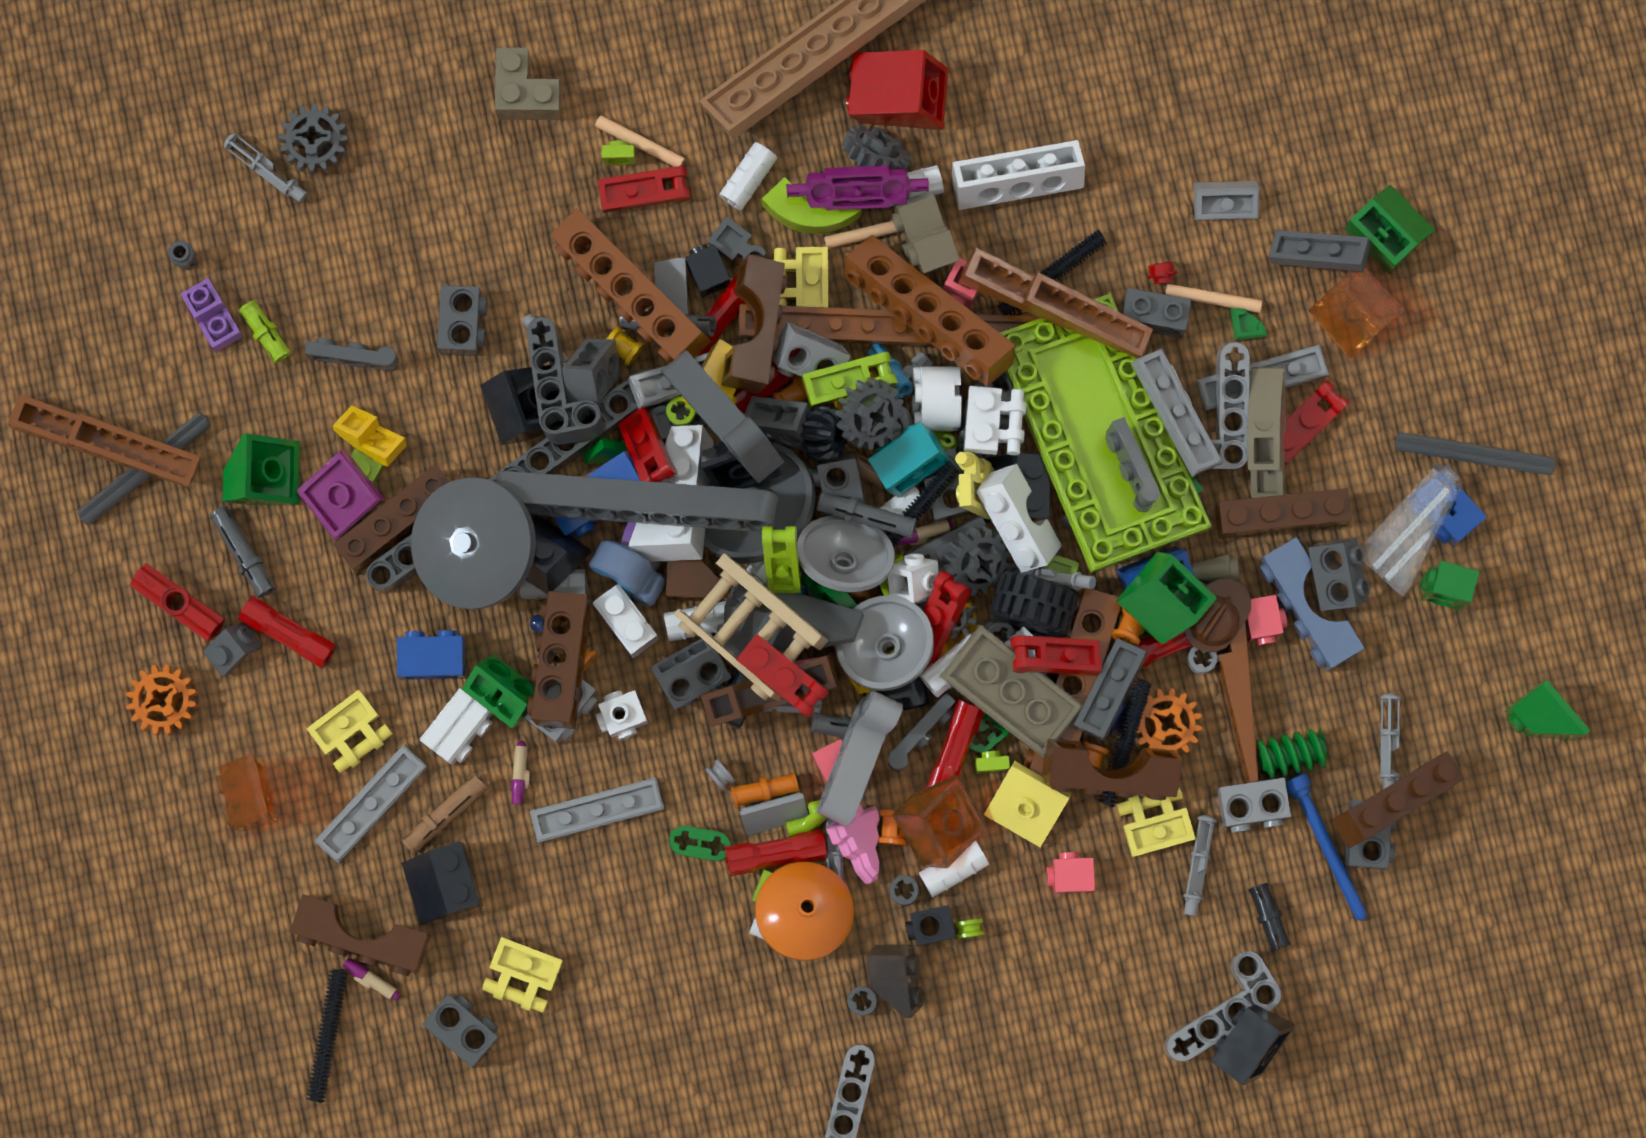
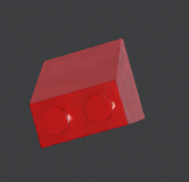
[846,50,949,130]

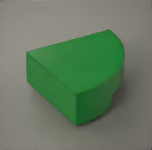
[1230,308,1267,342]
[583,438,628,464]

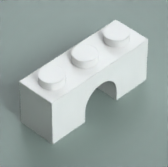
[976,464,1062,573]

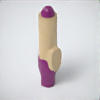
[895,520,954,547]
[511,740,530,805]
[342,958,400,1000]

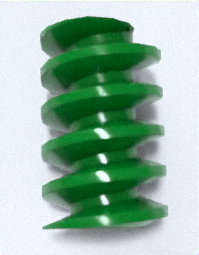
[1256,727,1328,779]

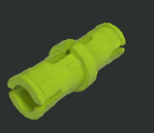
[238,300,292,364]

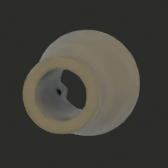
[1192,554,1240,583]

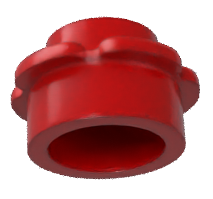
[1146,261,1178,284]

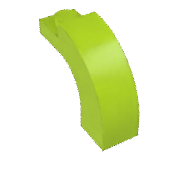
[762,177,861,234]

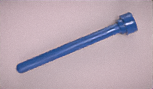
[1285,772,1367,921]

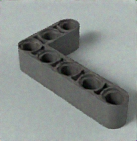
[661,350,784,483]

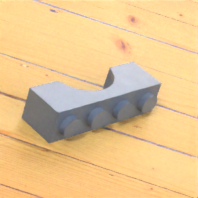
[1259,537,1365,671]

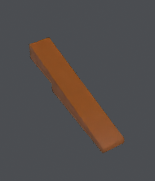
[958,248,1153,358]
[8,394,201,488]
[1217,583,1258,783]

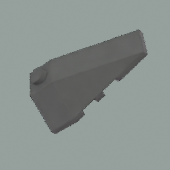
[724,583,864,657]

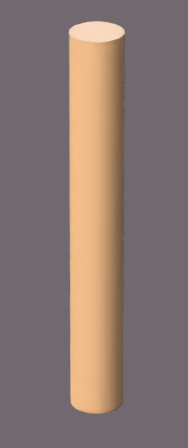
[595,115,685,167]
[824,221,897,249]
[1165,284,1262,313]

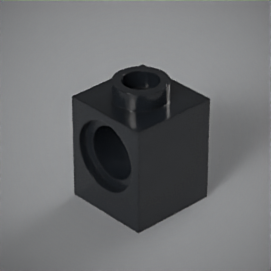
[685,244,730,298]
[905,905,956,947]

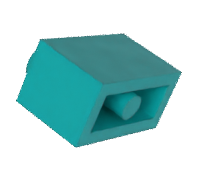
[868,422,950,498]

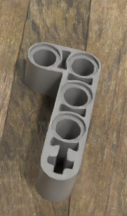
[1211,342,1250,469]
[817,691,903,826]
[1164,951,1281,1062]
[825,1045,875,1138]

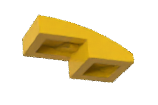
[332,405,407,467]

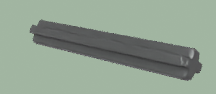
[77,413,211,525]
[1395,432,1555,475]

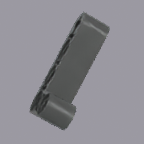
[527,317,606,445]

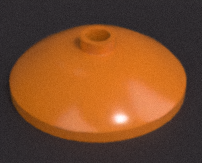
[755,862,854,961]

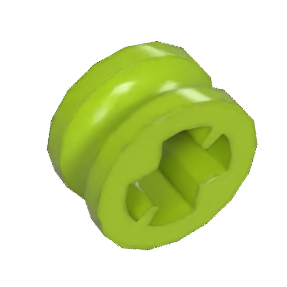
[666,396,696,426]
[953,918,985,939]

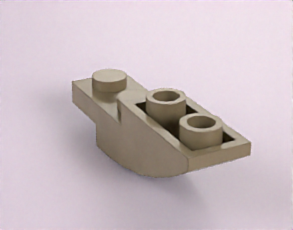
[1248,367,1287,498]

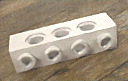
[952,140,1085,210]

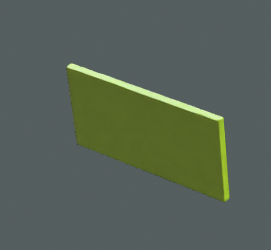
[1000,293,1212,573]

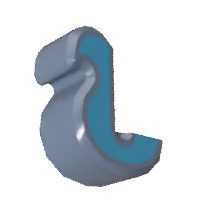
[589,540,666,607]

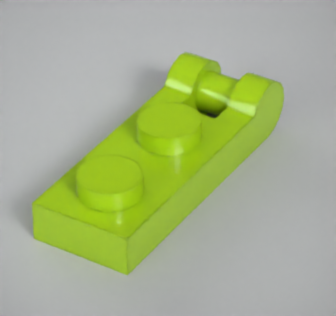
[802,352,898,407]
[762,526,802,593]

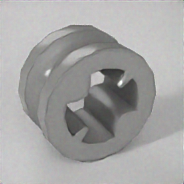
[1187,647,1217,674]
[705,759,736,792]

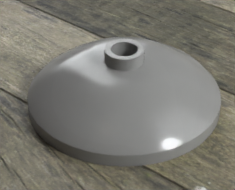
[797,515,895,592]
[836,595,934,691]

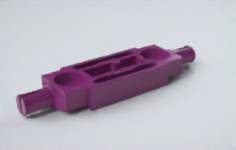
[786,165,929,210]

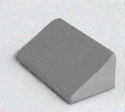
[1193,181,1260,220]
[654,257,689,315]
[739,792,808,835]

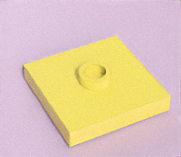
[984,761,1072,848]

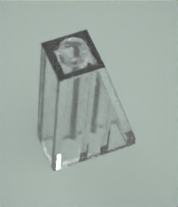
[1360,464,1462,597]

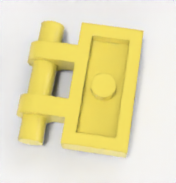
[774,247,828,308]
[955,451,995,519]
[307,690,393,774]
[1116,787,1196,858]
[482,937,564,1013]

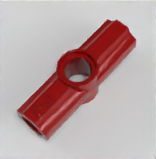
[130,563,226,642]

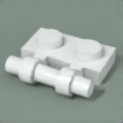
[964,386,1027,455]

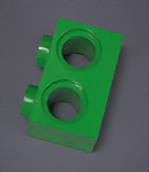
[1419,560,1479,611]
[462,653,535,728]

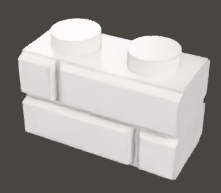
[593,584,659,658]
[419,688,493,765]

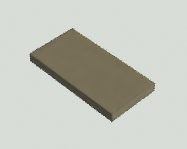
[939,625,1083,758]

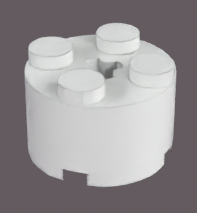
[911,366,961,431]

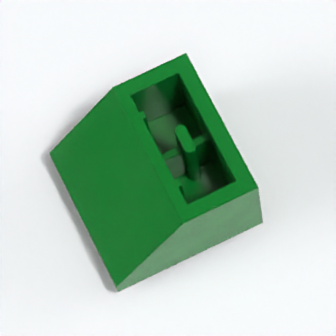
[1344,185,1435,274]
[1116,552,1217,644]

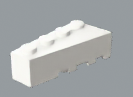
[628,425,714,562]

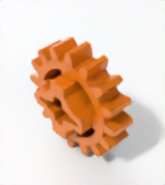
[126,664,198,736]
[1136,688,1203,754]

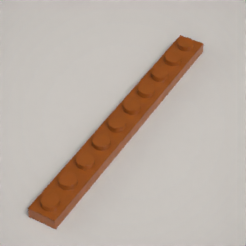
[738,304,1040,347]

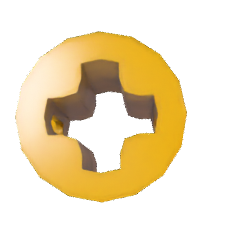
[607,325,645,367]

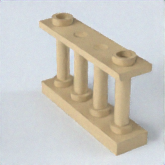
[674,553,829,701]

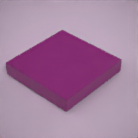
[296,449,384,541]

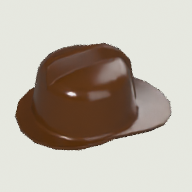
[1184,579,1251,652]

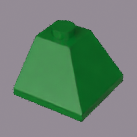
[222,433,300,506]
[1505,680,1591,740]

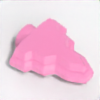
[826,803,880,884]

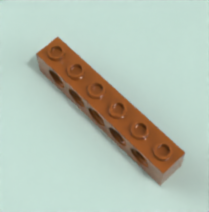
[550,208,711,363]
[844,235,1016,387]
[1023,588,1121,776]

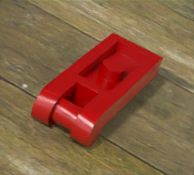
[597,166,691,213]
[1284,380,1350,465]
[618,407,678,482]
[923,571,971,666]
[736,633,829,718]
[1010,635,1102,676]

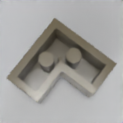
[495,48,562,120]
[891,192,960,273]

